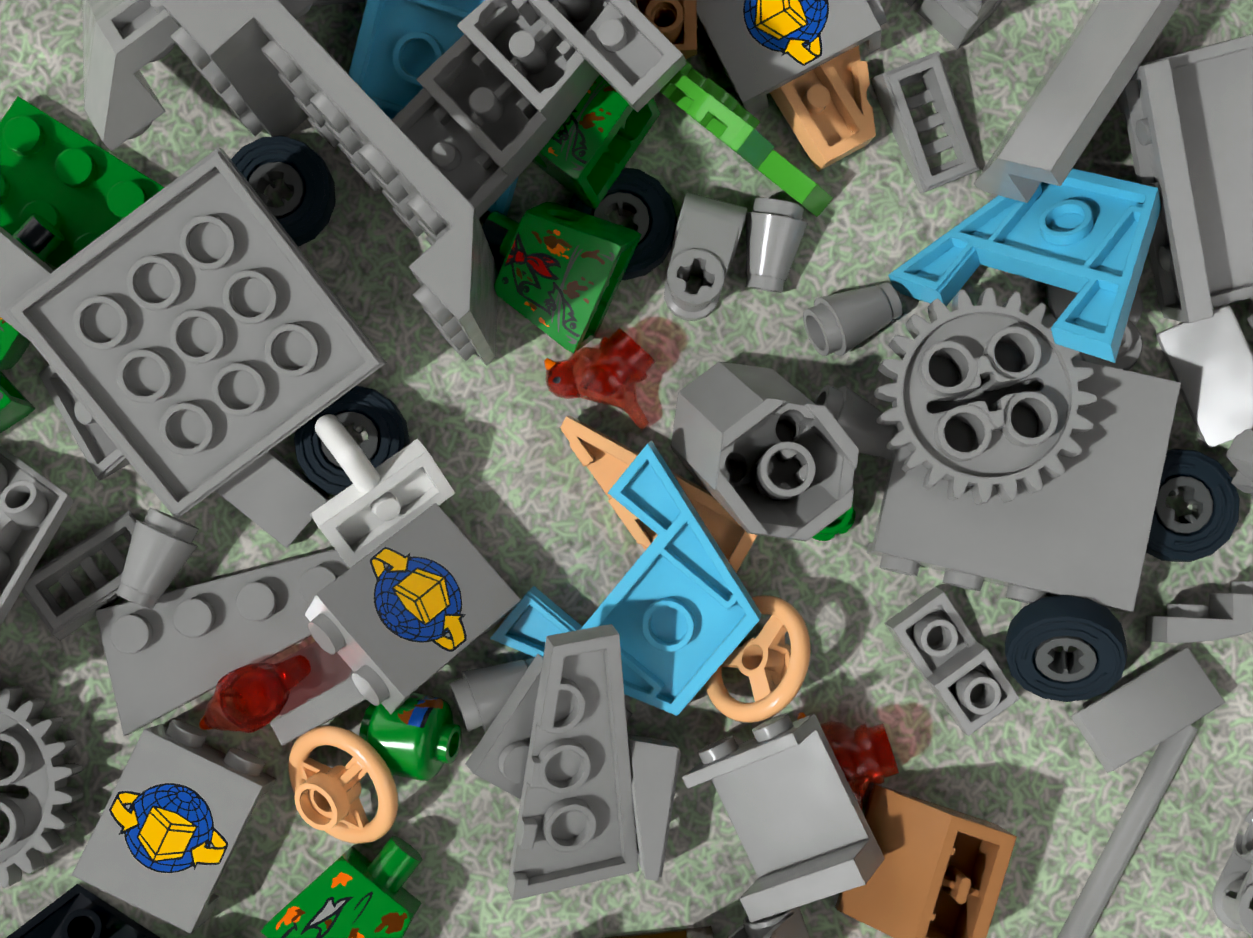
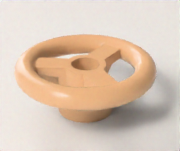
[705,595,811,723]
[288,725,398,844]

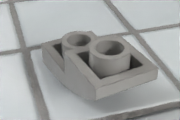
[1145,581,1253,643]
[884,587,1020,736]
[1070,647,1226,773]

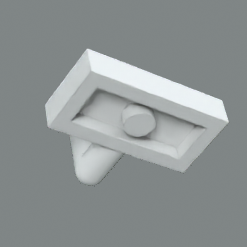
[310,414,455,568]

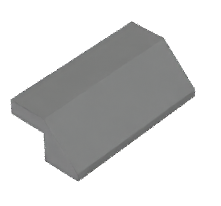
[974,0,1182,203]

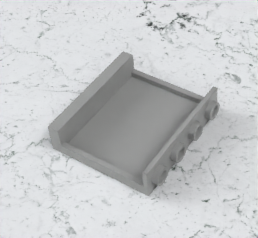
[1121,34,1253,323]
[867,343,1181,612]

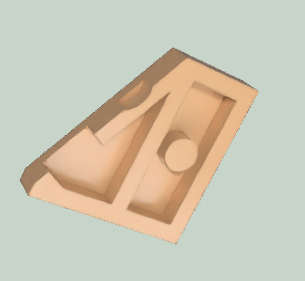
[770,45,876,172]

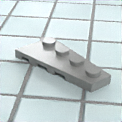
[95,549,350,736]
[507,624,639,901]

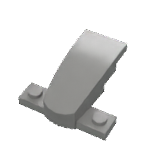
[392,0,687,219]

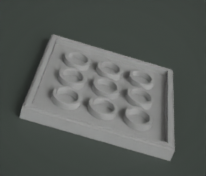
[4,147,387,520]

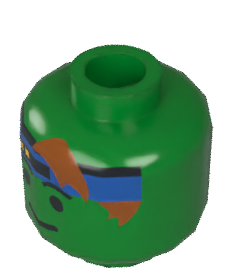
[359,692,462,781]

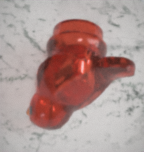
[544,328,656,430]
[199,655,311,733]
[797,712,899,810]

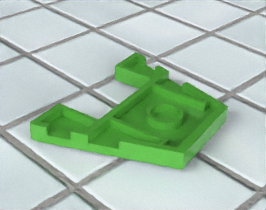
[659,61,833,217]

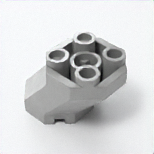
[671,362,859,541]

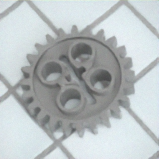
[874,288,1097,505]
[0,686,84,888]

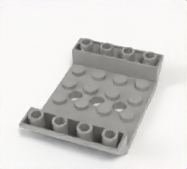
[161,0,499,366]

